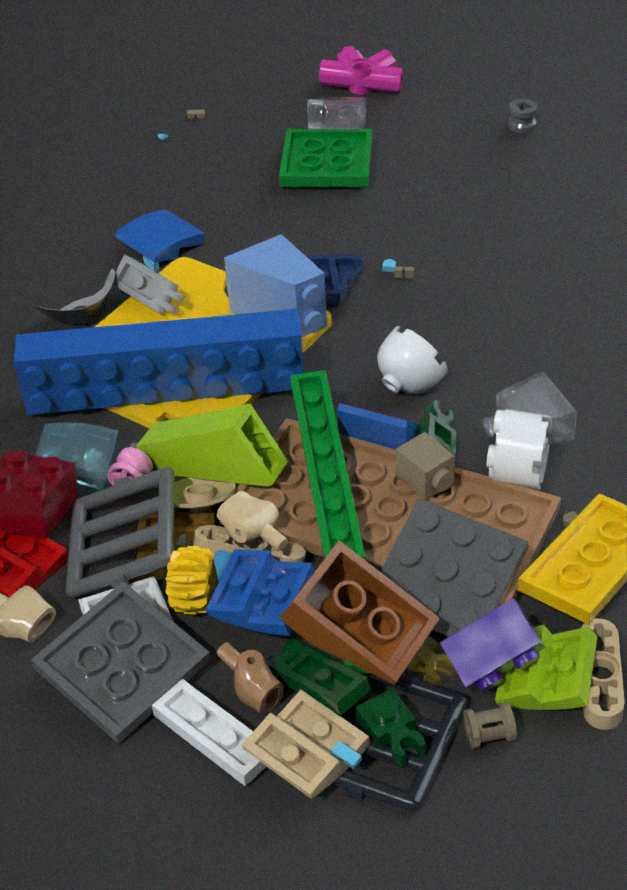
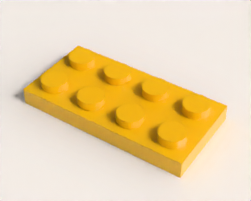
[517,493,627,625]

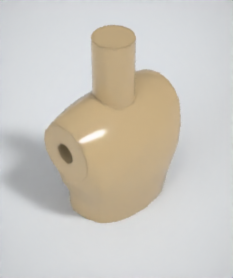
[217,491,288,551]
[0,586,56,643]

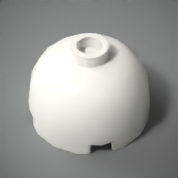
[377,326,448,395]

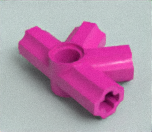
[319,46,403,95]

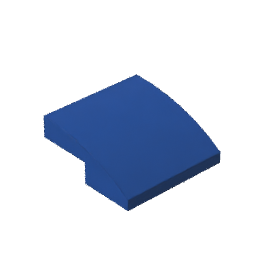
[115,209,205,262]
[206,549,315,636]

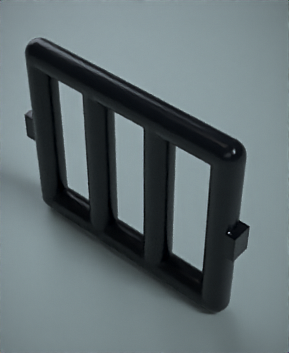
[332,669,468,812]

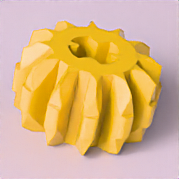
[165,546,219,615]

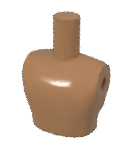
[217,642,283,715]

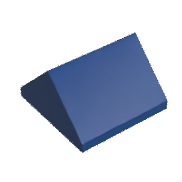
[337,403,420,449]

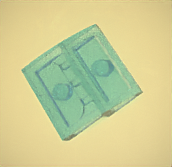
[35,422,119,490]

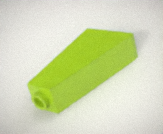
[136,404,288,487]

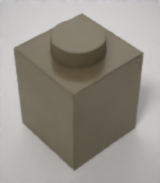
[395,432,455,500]

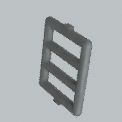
[65,467,175,598]

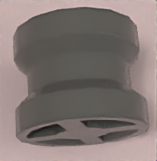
[508,99,537,133]

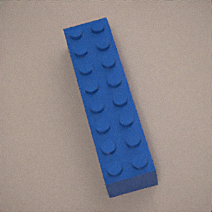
[14,309,304,415]

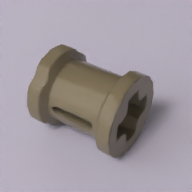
[463,702,517,749]

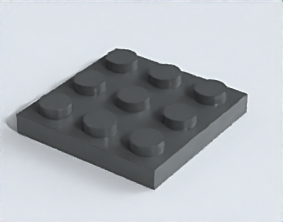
[381,498,529,639]
[31,582,210,744]

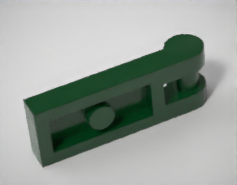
[266,639,371,716]

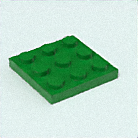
[279,129,372,188]

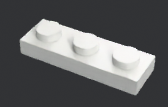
[152,679,267,786]

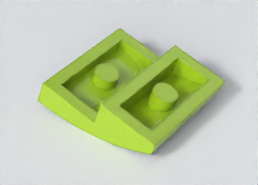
[495,625,597,710]

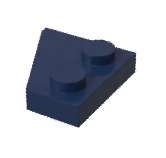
[305,255,364,305]

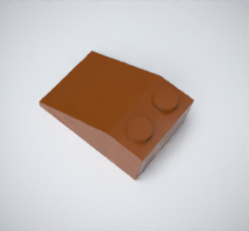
[279,541,440,684]

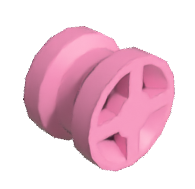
[107,447,153,486]

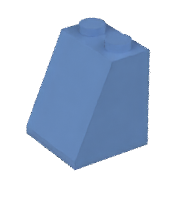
[224,234,327,338]

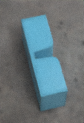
[143,256,159,271]
[331,741,362,769]

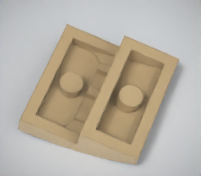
[242,690,370,799]

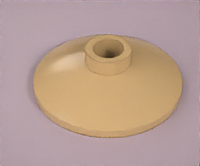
[174,477,236,512]

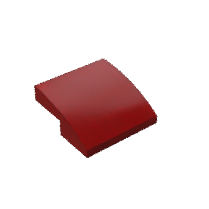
[0,530,69,597]

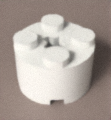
[486,409,552,490]

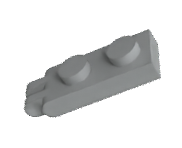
[113,255,185,315]

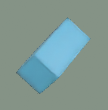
[382,259,396,272]

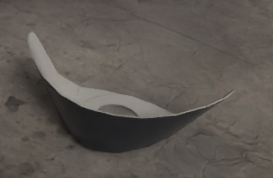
[32,268,115,325]

